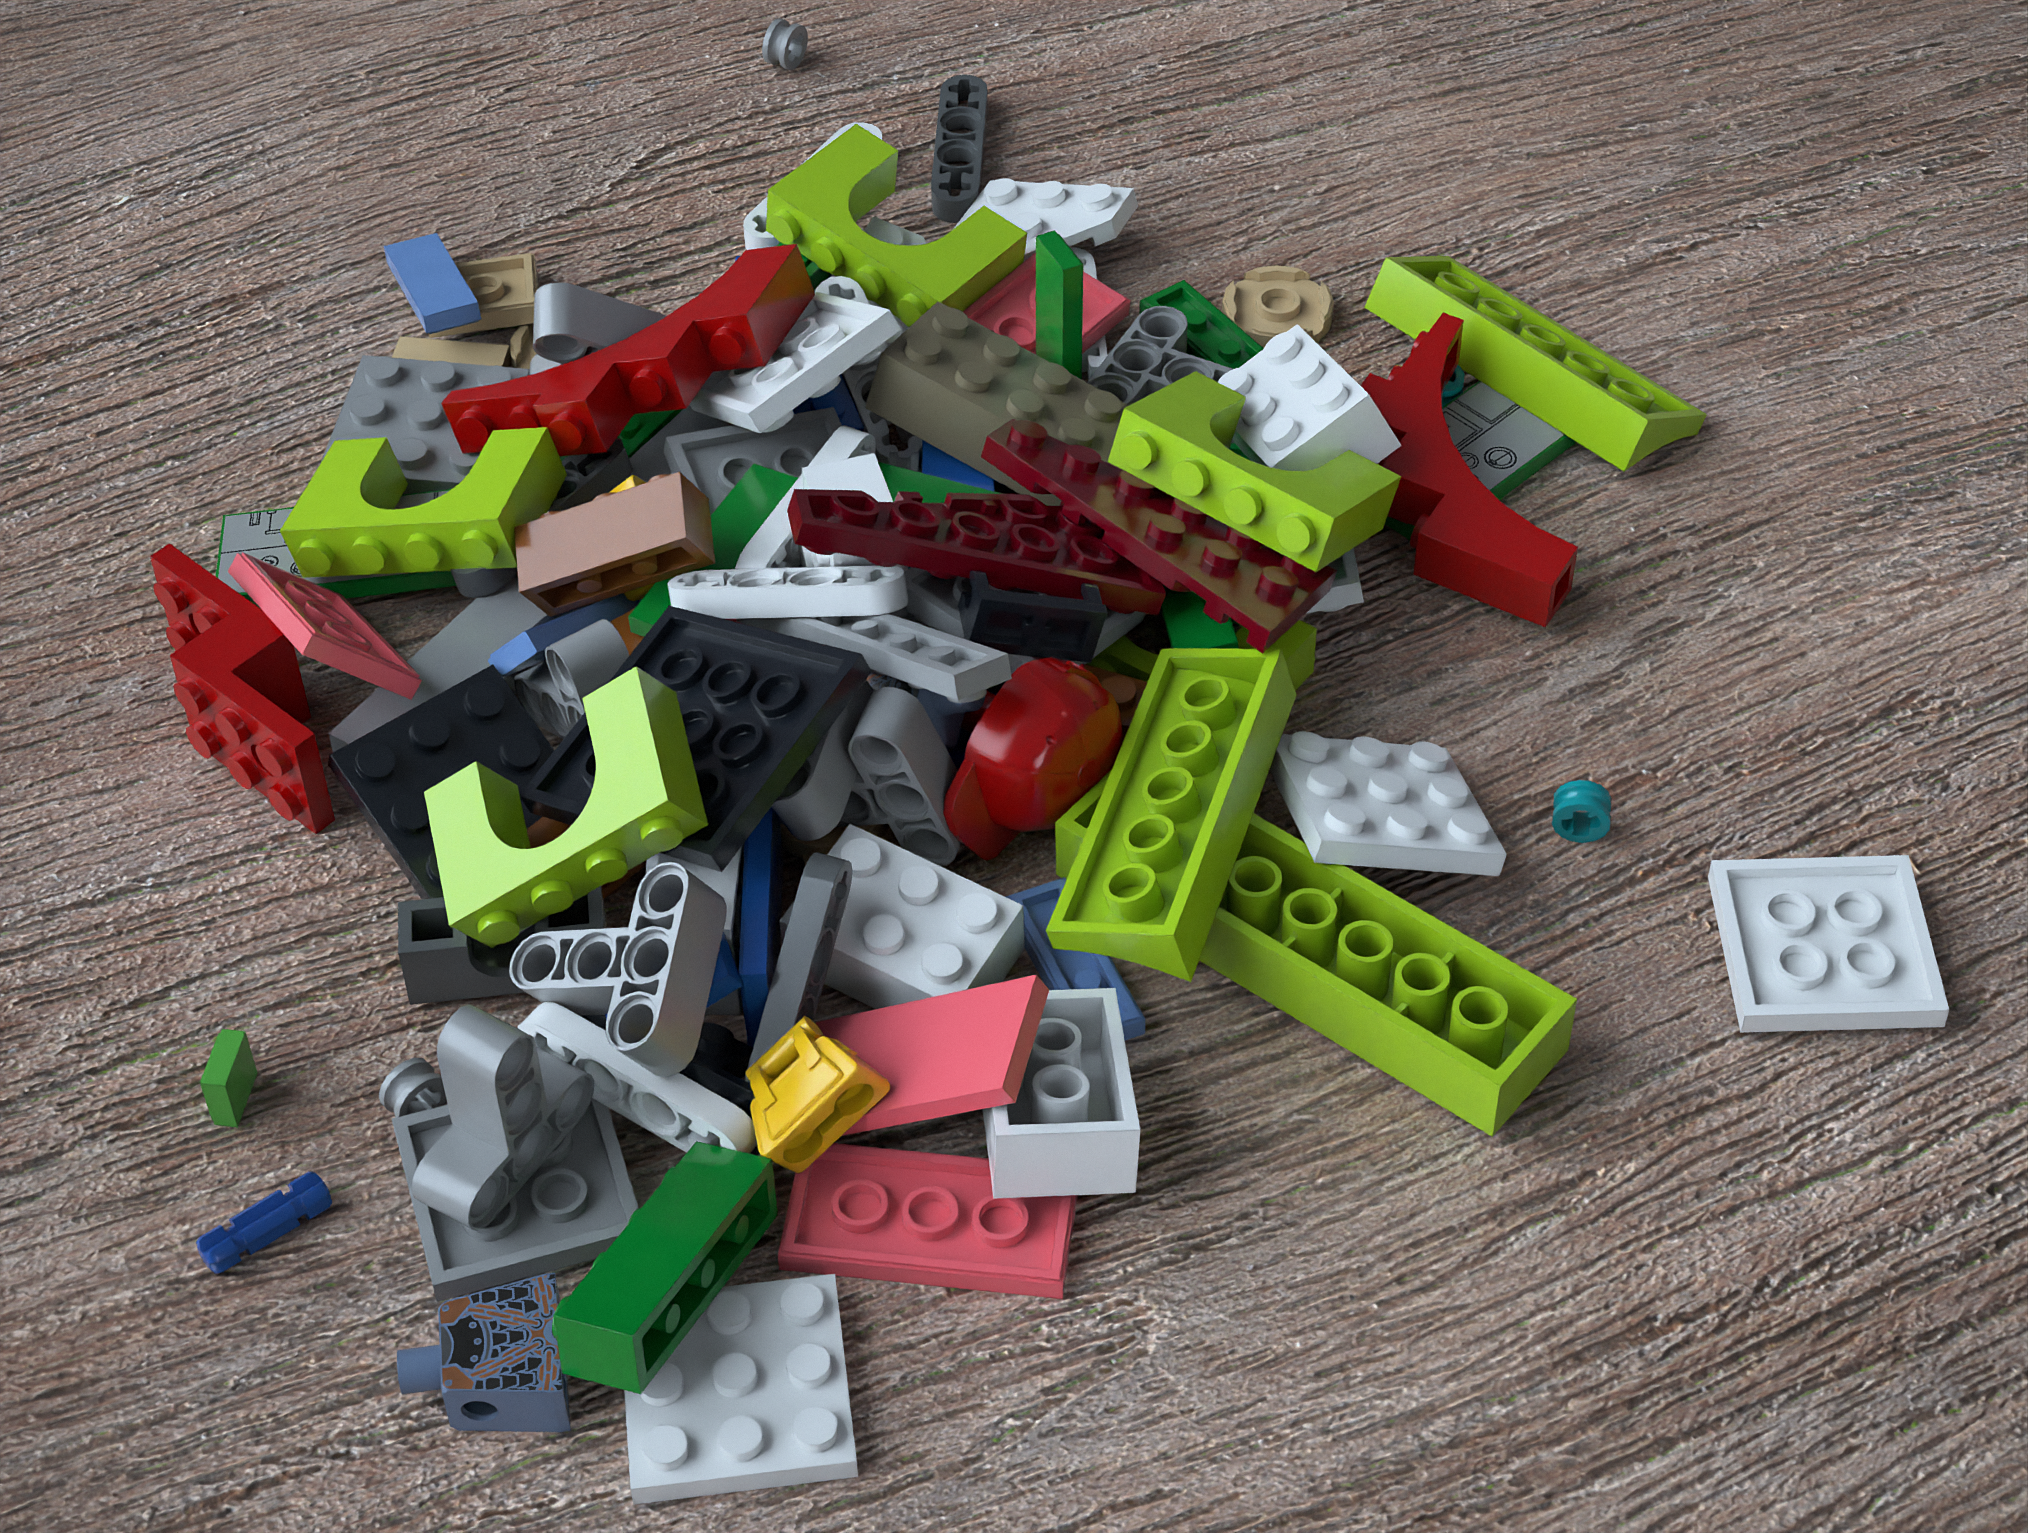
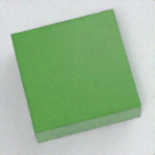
[200,1029,258,1128]

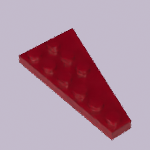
[981,419,1337,654]
[787,489,1166,615]

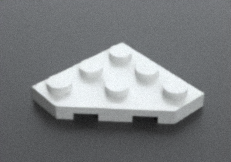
[954,178,1138,261]

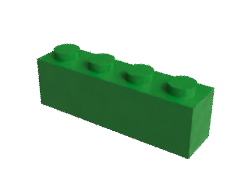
[552,1141,778,1394]

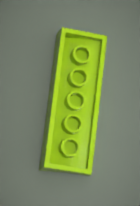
[1364,256,1707,472]
[1046,648,1297,982]

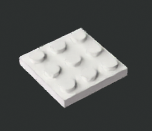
[689,292,901,433]
[1269,731,1507,876]
[1708,855,1949,1033]
[624,1274,858,1505]

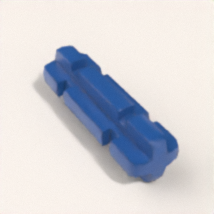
[196,1171,332,1274]

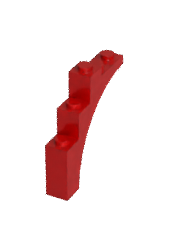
[441,244,815,456]
[1360,312,1578,628]

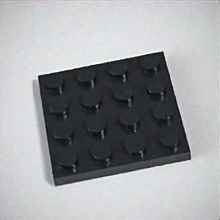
[520,606,872,872]

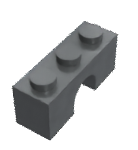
[398,886,608,1005]

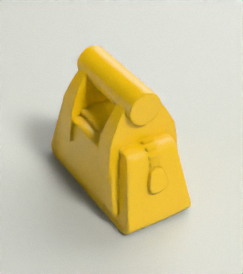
[745,1016,890,1173]

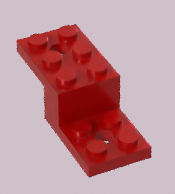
[150,543,335,834]

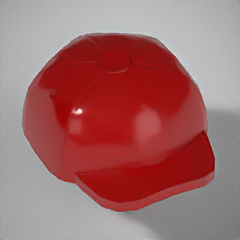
[943,657,1123,861]

